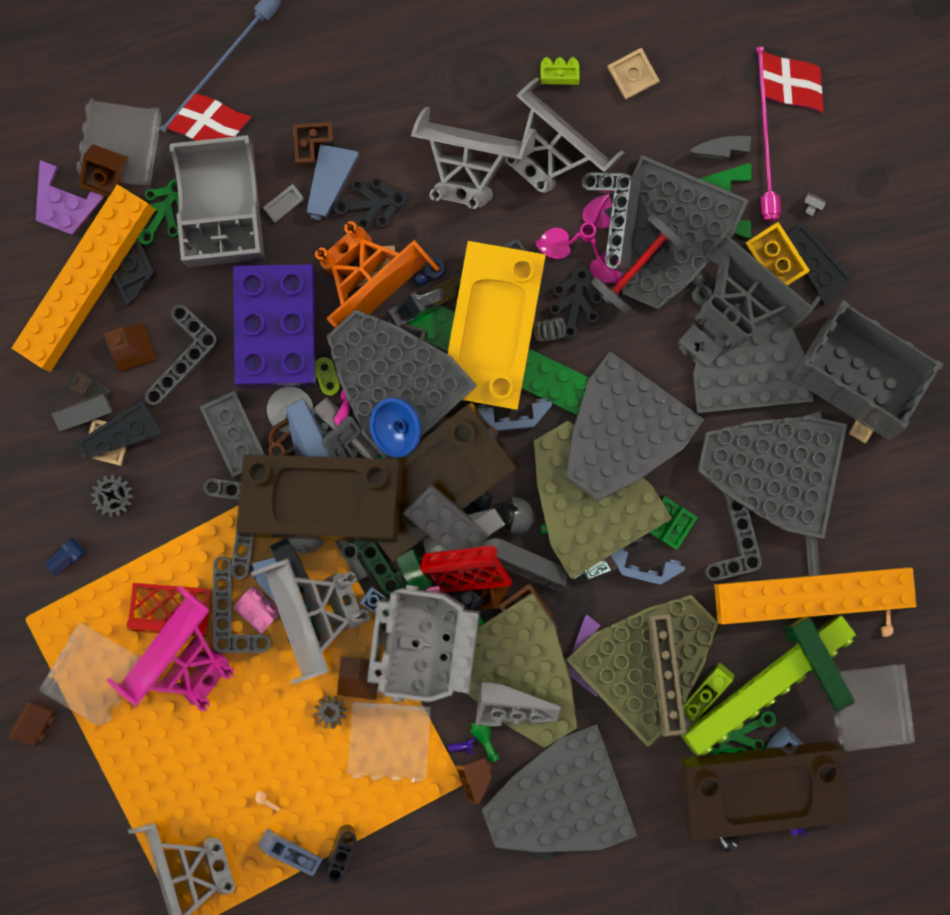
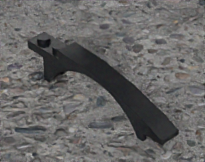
[386,238,526,327]

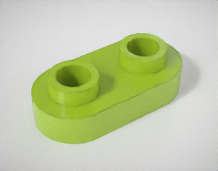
[315,357,340,396]

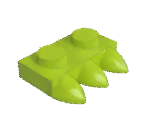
[541,57,580,85]

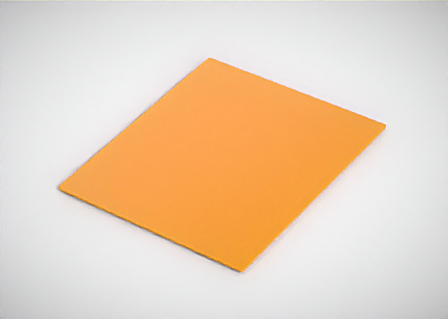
[26,505,462,915]

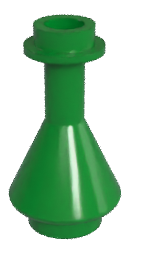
[469,721,500,763]

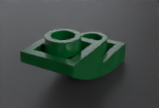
[396,549,433,590]

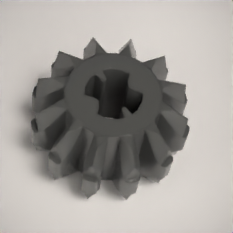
[533,317,566,341]
[314,695,347,729]

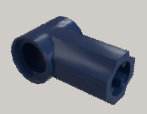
[45,538,86,577]

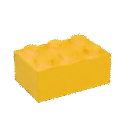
[743,222,810,286]

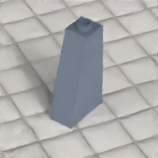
[307,144,359,221]

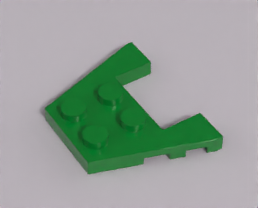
[700,163,752,239]

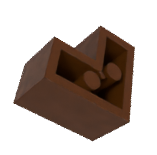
[293,122,334,167]

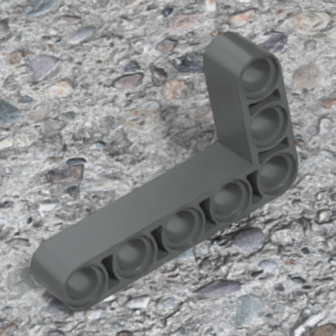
[582,172,640,272]
[145,304,219,407]
[203,479,256,580]
[704,493,762,581]
[472,538,568,591]
[213,556,272,653]

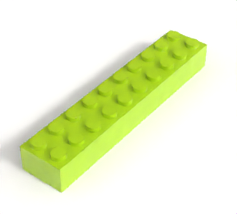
[680,616,856,755]

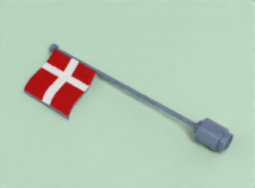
[160,0,281,141]

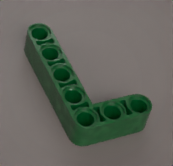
[353,541,424,595]
[783,617,855,713]

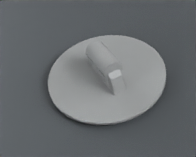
[267,387,313,433]

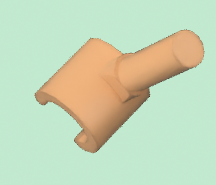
[880,609,893,637]
[255,791,280,812]

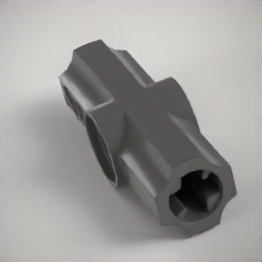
[334,540,372,581]

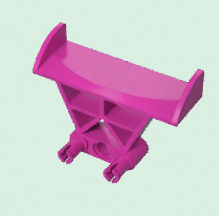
[107,585,234,711]

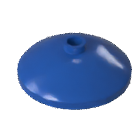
[370,398,421,457]

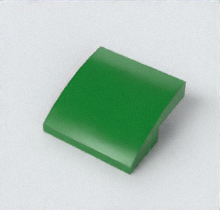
[649,495,698,550]

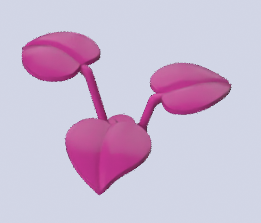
[536,194,622,284]

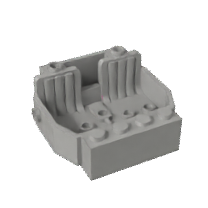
[368,585,480,702]

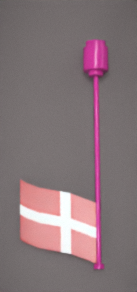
[756,47,823,221]

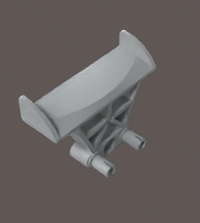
[505,77,624,193]
[411,107,536,209]
[251,559,370,684]
[128,822,235,915]

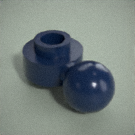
[412,258,446,286]

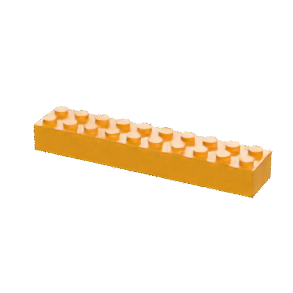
[12,184,156,372]
[714,567,916,624]

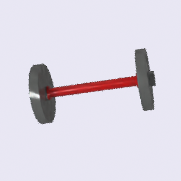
[591,213,689,314]

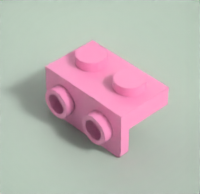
[233,586,280,634]

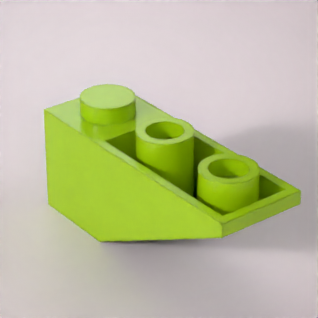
[682,662,734,723]

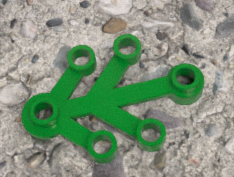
[138,179,179,245]
[709,711,776,754]

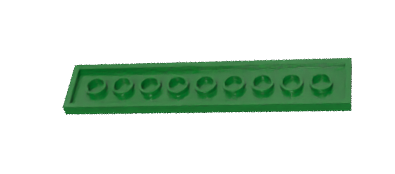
[407,306,590,415]

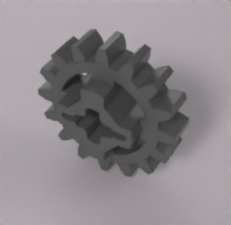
[90,475,134,517]

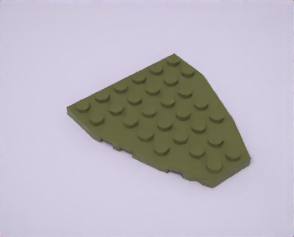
[533,421,672,579]
[440,592,578,748]
[566,595,719,747]

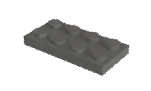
[200,391,265,478]
[403,484,488,551]

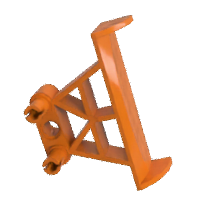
[315,221,439,328]

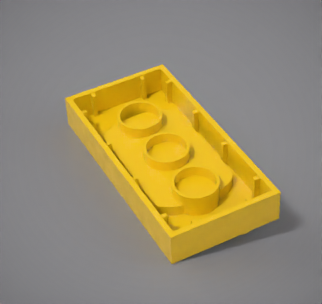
[448,241,546,410]

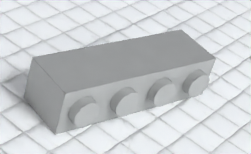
[312,397,380,459]

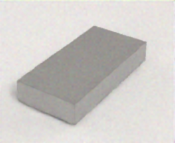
[263,184,305,224]

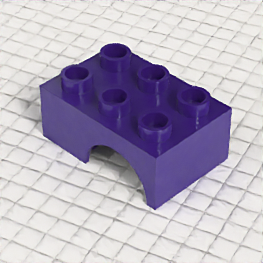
[233,264,318,388]

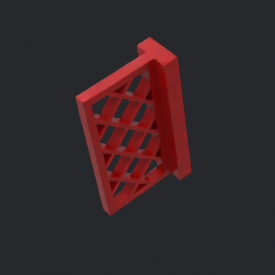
[420,546,512,593]
[126,583,212,637]

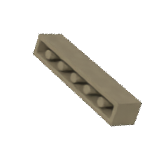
[648,614,686,737]

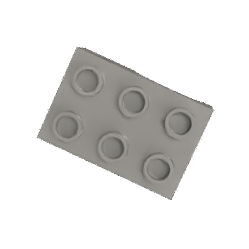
[170,135,265,268]

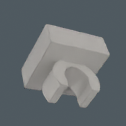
[805,192,826,216]

